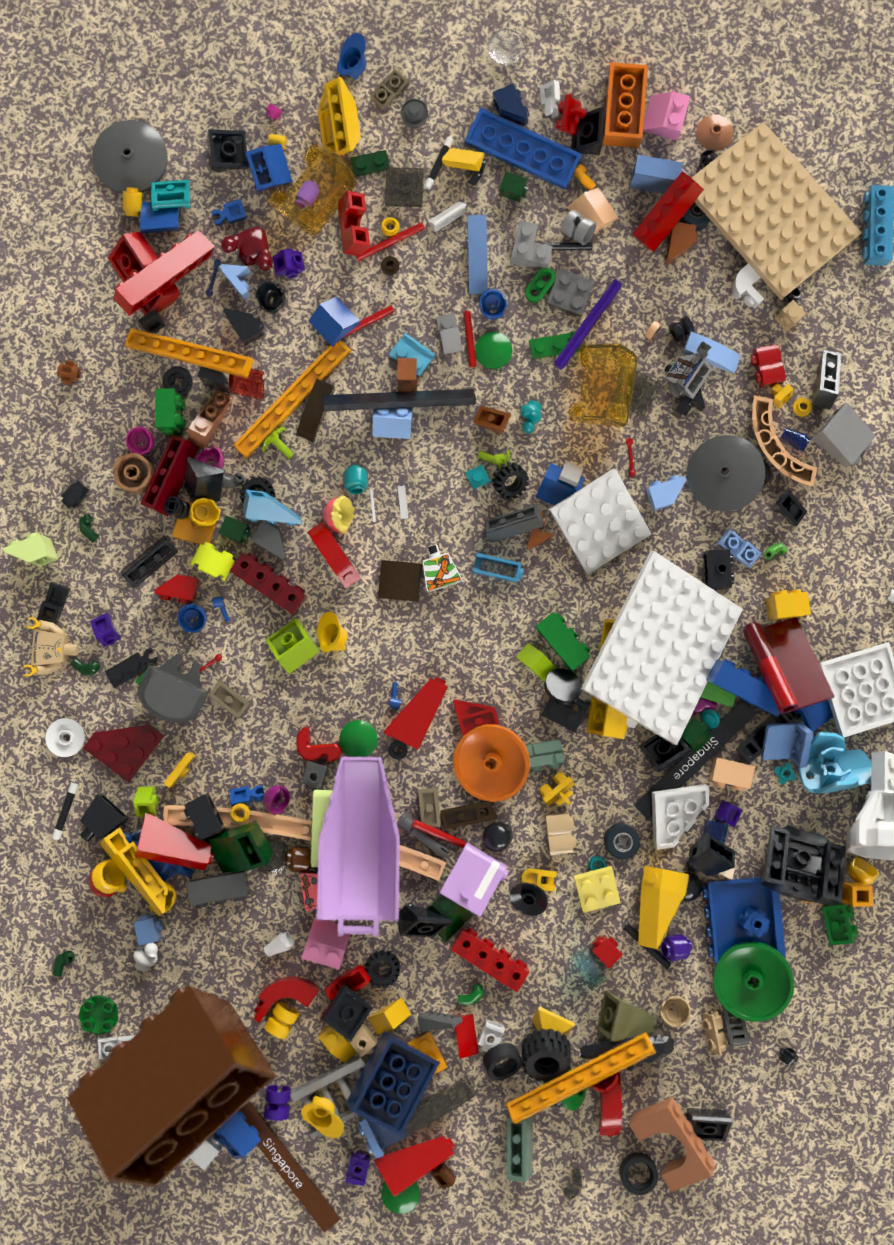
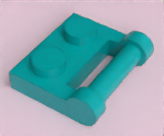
[151,180,191,211]

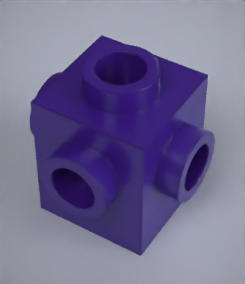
[272,249,305,278]

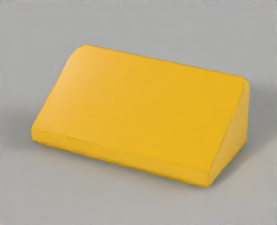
[442,148,485,172]

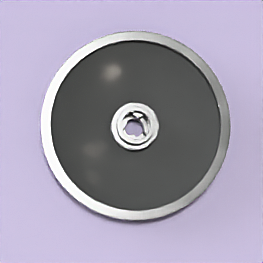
[92,120,168,194]
[687,435,765,512]

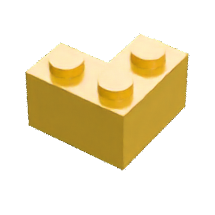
[765,589,811,621]

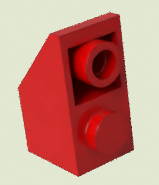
[154,574,199,604]

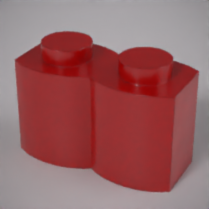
[750,344,786,388]

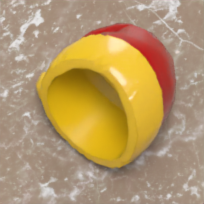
[88,859,127,897]

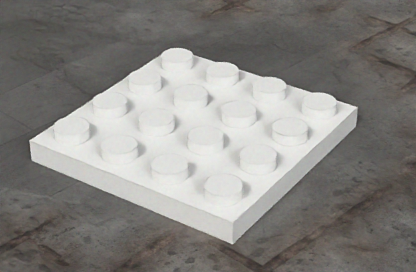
[549,469,651,575]
[819,642,894,737]

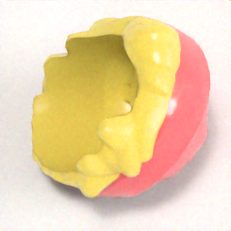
[322,495,355,534]

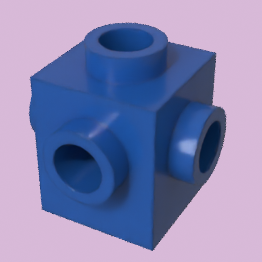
[738,907,770,938]

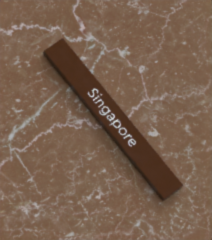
[239,1100,340,1233]

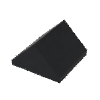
[571,106,605,155]
[198,367,233,393]
[184,457,225,503]
[639,734,691,773]
[687,1108,733,1141]

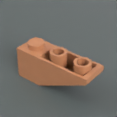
[187,389,233,449]

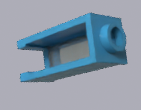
[472,553,524,583]

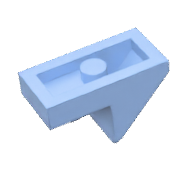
[219,264,251,300]

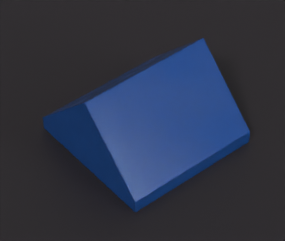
[536,463,585,506]

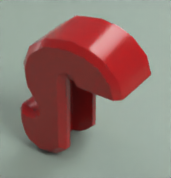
[296,726,342,762]
[324,964,371,1001]

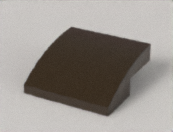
[378,560,422,602]

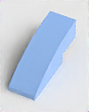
[682,332,741,374]

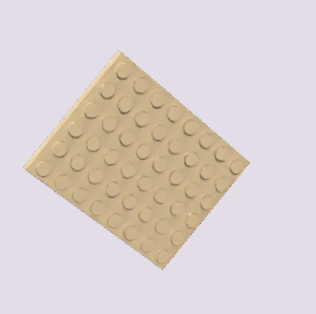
[691,122,862,300]

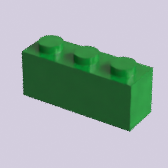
[535,612,590,671]

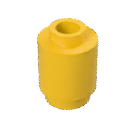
[123,187,142,217]

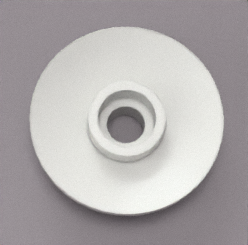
[45,718,85,757]

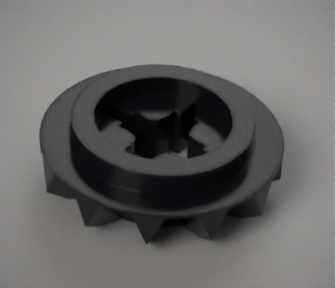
[162,366,193,396]

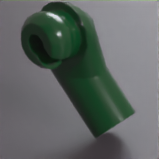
[79,514,99,543]
[70,658,100,676]
[52,951,75,976]

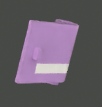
[439,842,509,917]

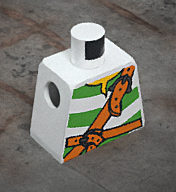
[423,545,462,593]

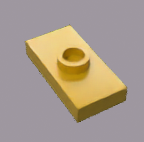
[164,752,196,788]

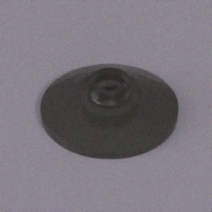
[256,836,289,875]

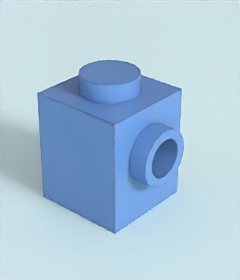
[134,913,163,946]

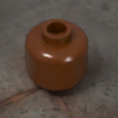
[285,846,311,872]

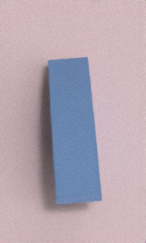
[467,215,488,294]

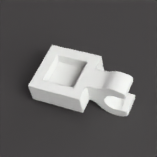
[540,80,560,118]

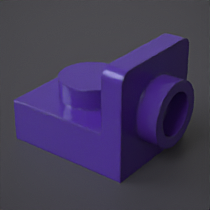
[90,612,121,647]

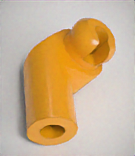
[574,164,596,191]

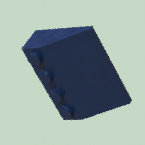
[345,1031,440,1136]

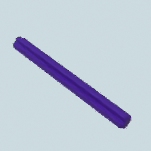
[554,279,622,370]

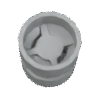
[561,210,596,245]

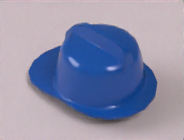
[336,33,367,80]

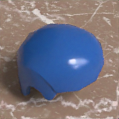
[478,289,507,320]
[177,604,207,633]

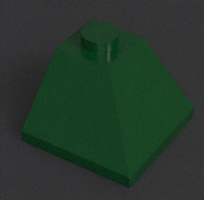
[426,893,473,943]

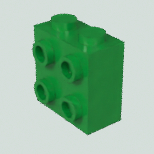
[155,388,186,438]

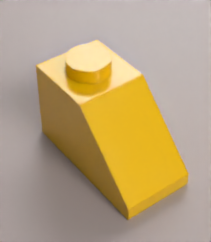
[318,1025,357,1063]

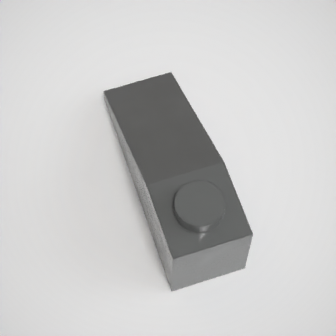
[812,349,842,410]

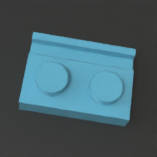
[389,333,436,377]

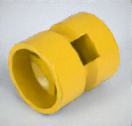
[264,1001,300,1039]

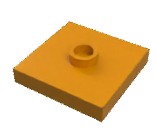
[172,500,217,545]

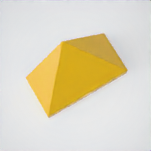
[532,1006,575,1036]

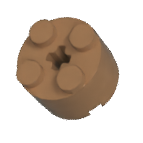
[113,453,155,495]

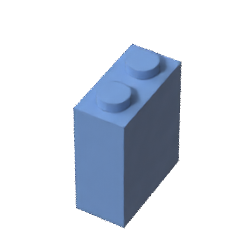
[630,155,685,194]

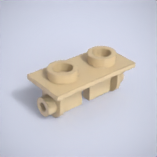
[702,1010,728,1055]

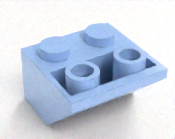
[373,407,413,439]

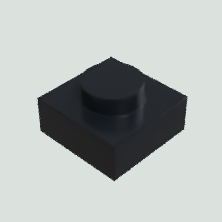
[138,309,165,334]

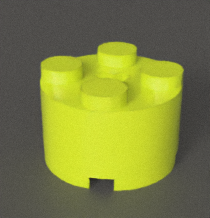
[190,542,235,582]

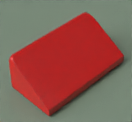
[455,1014,479,1059]

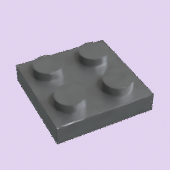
[547,268,595,317]

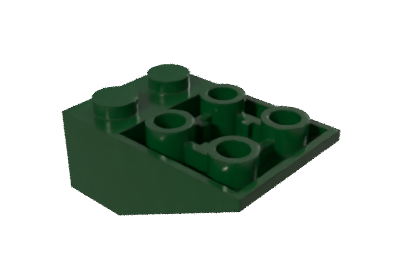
[205,820,273,872]

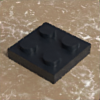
[320,984,373,1042]

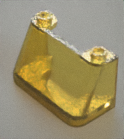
[267,143,356,236]
[569,343,637,427]

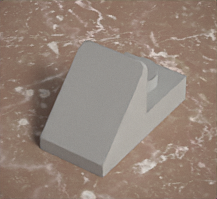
[436,313,462,354]

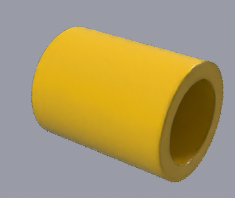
[268,134,287,150]

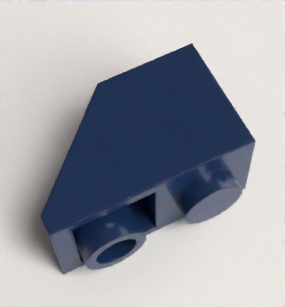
[492,84,530,126]

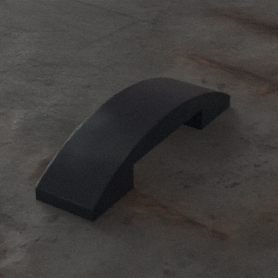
[736,711,801,764]

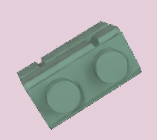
[526,739,564,772]

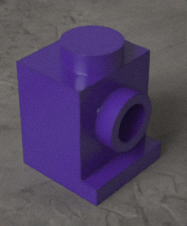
[345,1151,371,1186]

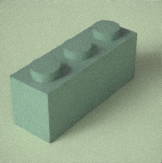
[507,1115,533,1182]

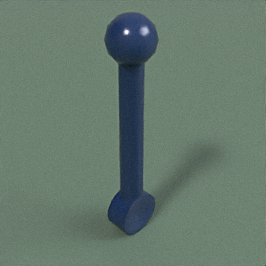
[206,259,222,297]

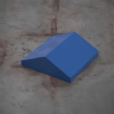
[308,296,361,347]

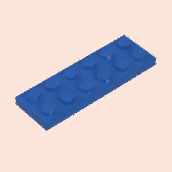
[464,108,582,190]

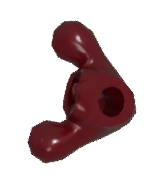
[221,227,273,271]

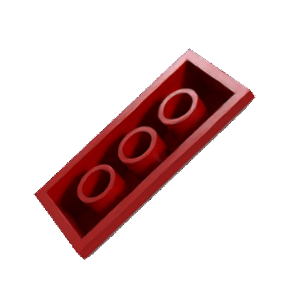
[108,231,181,315]

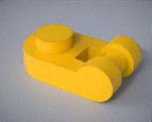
[521,868,557,891]

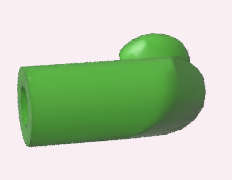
[764,543,788,559]

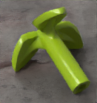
[262,427,294,459]
[478,449,510,478]

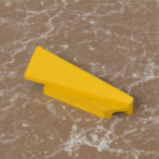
[100,827,168,916]

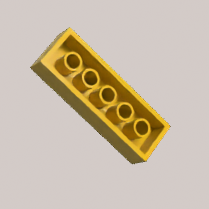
[586,619,628,739]

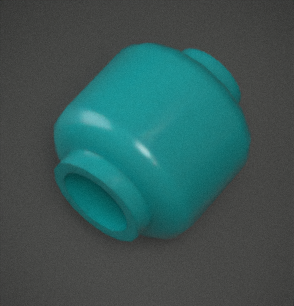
[343,465,368,495]

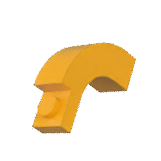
[802,881,873,907]

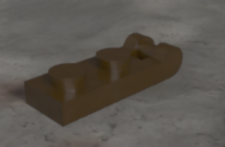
[440,801,497,830]

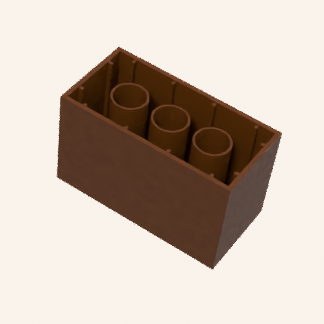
[67,986,276,1188]

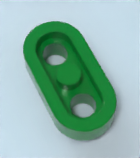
[525,268,555,303]

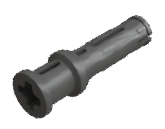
[396,811,449,859]

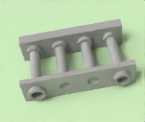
[290,1055,366,1138]

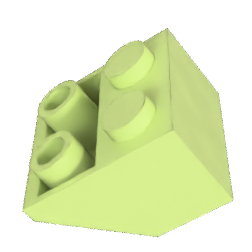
[3,533,58,566]

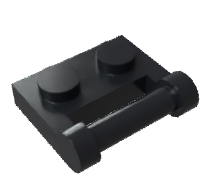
[541,698,591,733]

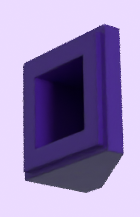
[714,800,743,827]

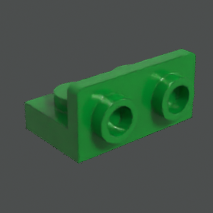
[822,903,858,945]

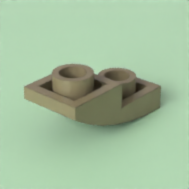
[370,69,410,110]

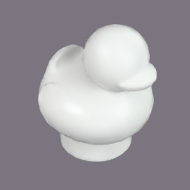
[133,943,158,972]

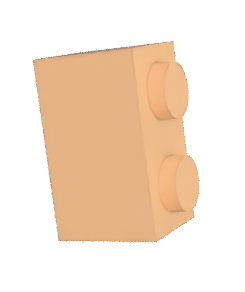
[709,757,755,792]

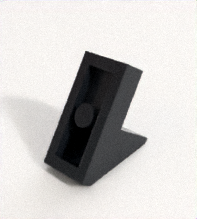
[673,388,705,419]
[772,489,807,527]

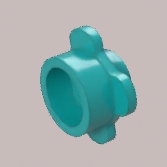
[774,762,797,785]

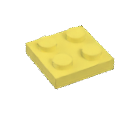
[574,866,621,913]

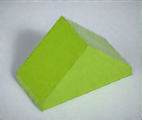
[516,643,557,682]

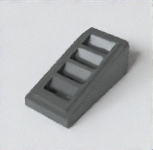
[721,1004,749,1047]
[417,1011,463,1032]

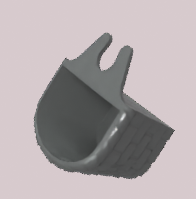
[137,654,209,723]

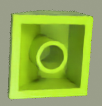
[265,617,320,674]

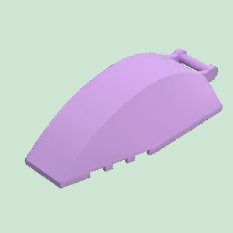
[317,757,400,937]

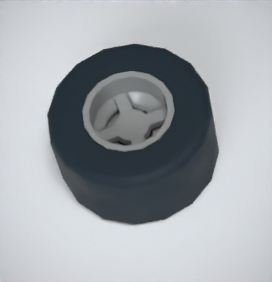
[604,823,640,860]

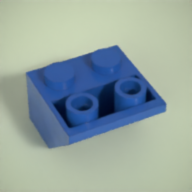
[245,144,293,193]

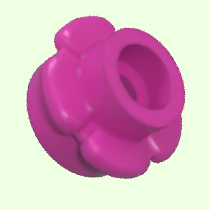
[265,103,283,120]

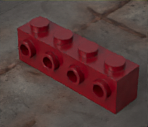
[140,435,199,517]
[230,552,307,616]

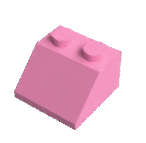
[643,91,690,140]
[302,917,350,970]

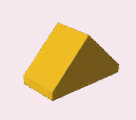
[368,997,411,1034]

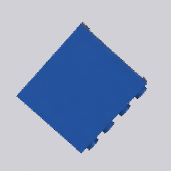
[702,877,786,963]

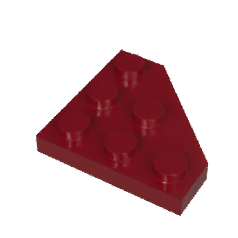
[83,724,165,783]

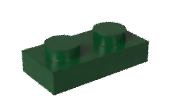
[350,150,391,177]

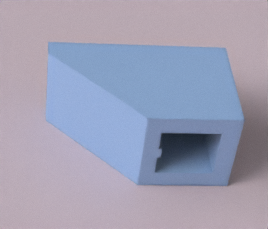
[646,475,686,511]

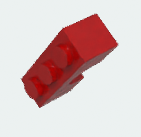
[338,191,370,256]

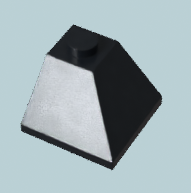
[397,904,452,938]

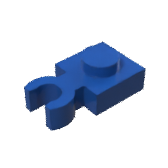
[211,199,248,226]
[230,785,264,807]

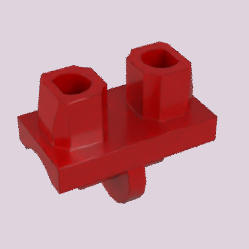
[555,94,586,135]

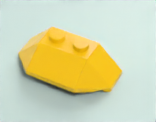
[318,77,361,157]

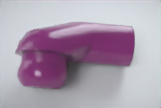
[692,698,717,715]

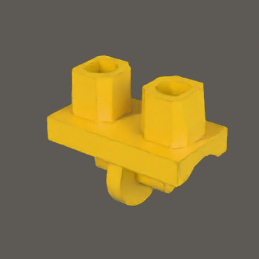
[539,772,575,806]

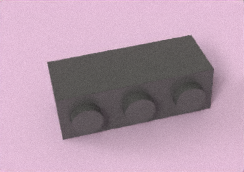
[186,871,250,908]

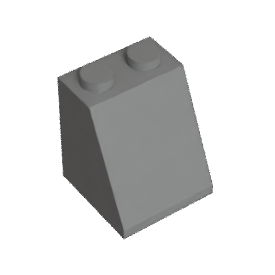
[812,402,876,468]

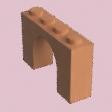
[629,1097,716,1192]

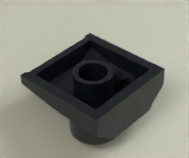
[207,129,249,173]

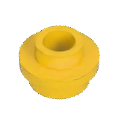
[381,217,400,237]
[793,398,812,417]
[230,803,250,823]

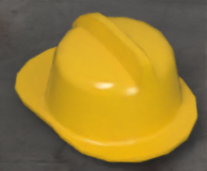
[316,611,348,653]
[301,1096,344,1138]

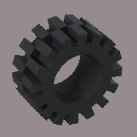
[492,462,529,499]
[239,477,276,505]
[365,950,400,988]

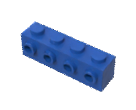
[706,659,780,717]

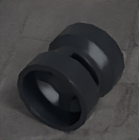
[668,316,695,342]
[164,496,190,520]

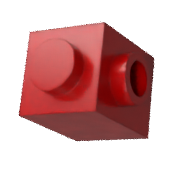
[591,935,623,968]

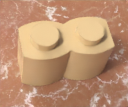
[545,812,577,855]

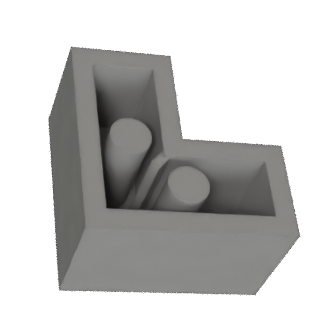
[510,220,553,270]

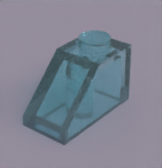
[569,947,608,990]

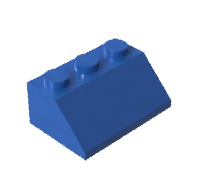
[213,1111,261,1160]

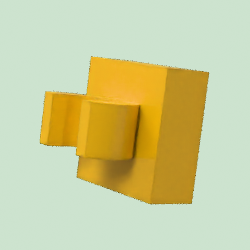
[771,383,794,409]

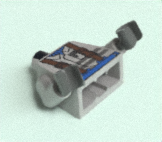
[664,341,713,399]

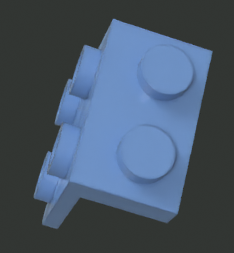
[761,722,813,768]
[358,1116,412,1159]

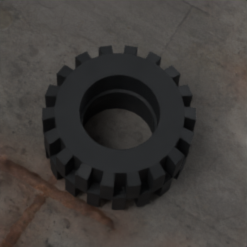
[522,1028,572,1082]

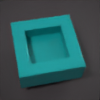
[465,465,490,490]

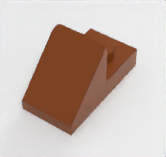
[397,358,417,392]
[473,406,511,436]
[526,511,554,550]

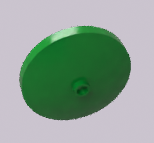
[713,941,794,1022]

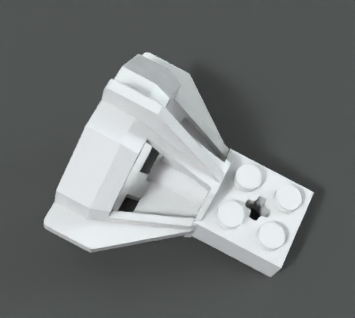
[846,751,894,861]

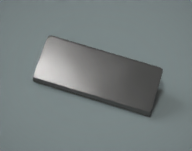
[485,504,543,543]

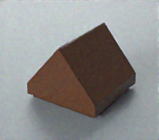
[431,1163,456,1188]

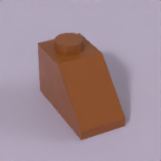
[665,222,698,264]

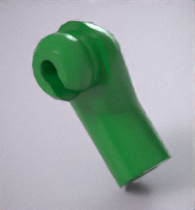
[458,984,484,1005]

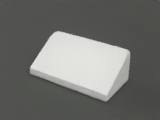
[428,201,466,232]

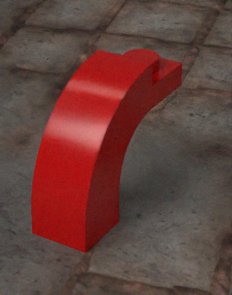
[307,522,361,589]
[253,976,321,1023]
[599,1071,622,1136]

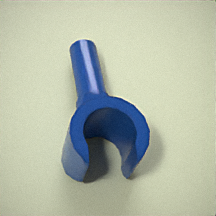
[212,596,230,622]
[390,682,402,710]

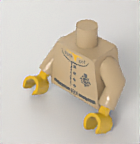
[22,617,79,677]

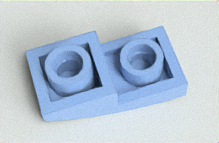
[717,529,761,568]

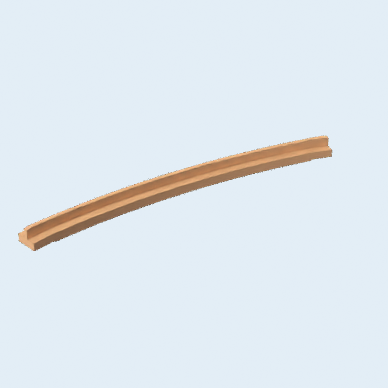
[164,805,446,881]

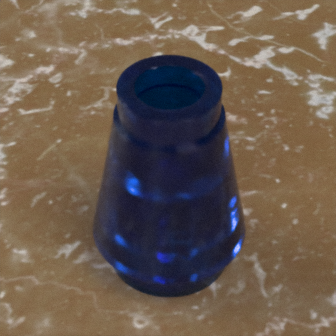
[781,428,811,452]

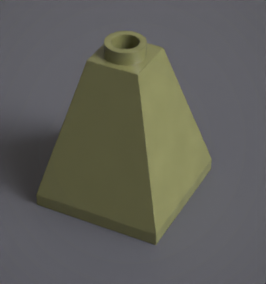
[597,991,657,1041]

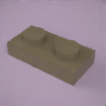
[208,680,251,719]
[418,788,441,827]

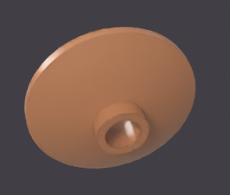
[696,115,733,151]

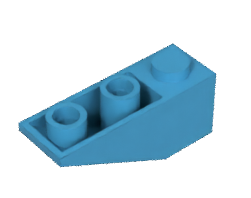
[242,490,302,526]

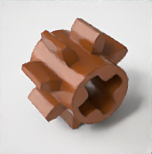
[57,360,81,385]

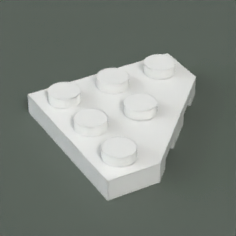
[652,784,709,850]

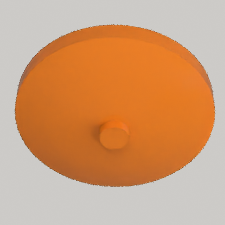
[453,724,530,802]

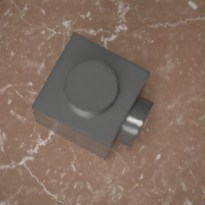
[302,761,329,791]

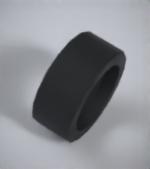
[483,1043,522,1080]
[619,1152,658,1195]

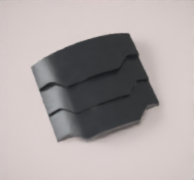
[761,825,846,906]

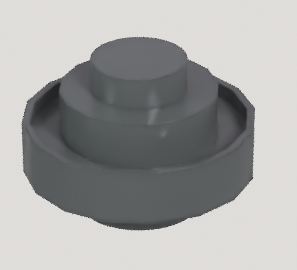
[401,99,428,128]

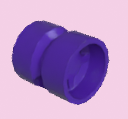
[264,1085,291,1121]

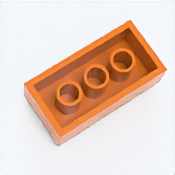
[603,62,648,148]

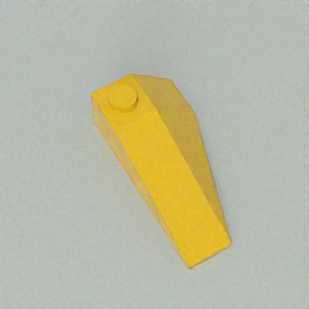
[638,866,689,949]

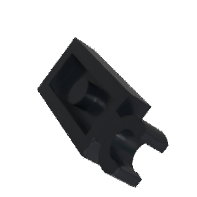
[105,648,158,688]

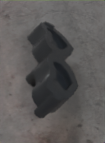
[467,159,487,186]

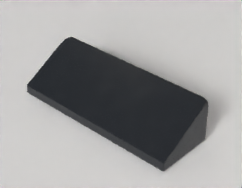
[120,535,178,588]

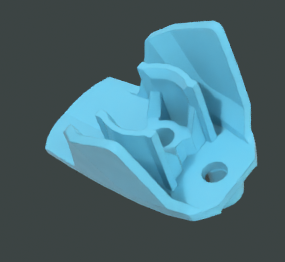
[798,732,872,793]

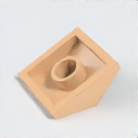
[567,187,619,234]

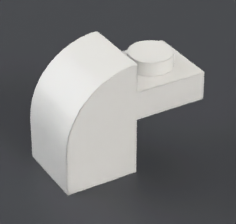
[732,263,764,309]

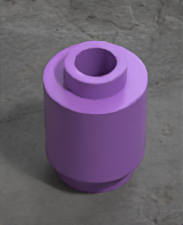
[294,180,320,211]

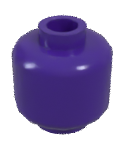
[661,934,692,962]

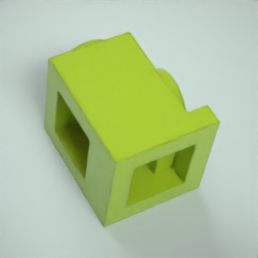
[133,786,159,817]

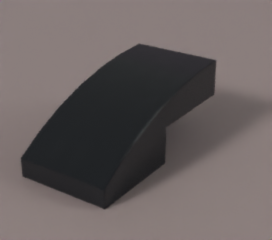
[37,582,71,624]

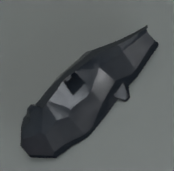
[580,1034,674,1071]

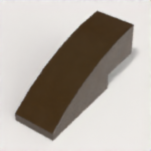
[296,379,335,442]

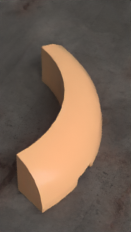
[752,396,818,487]

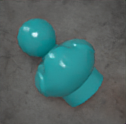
[519,400,542,434]

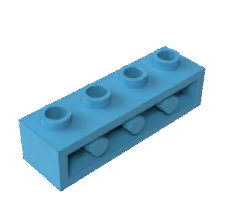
[862,185,894,266]

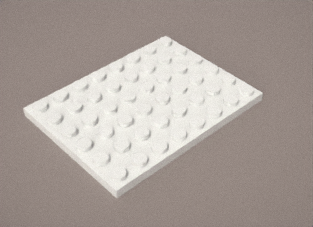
[581,551,743,745]

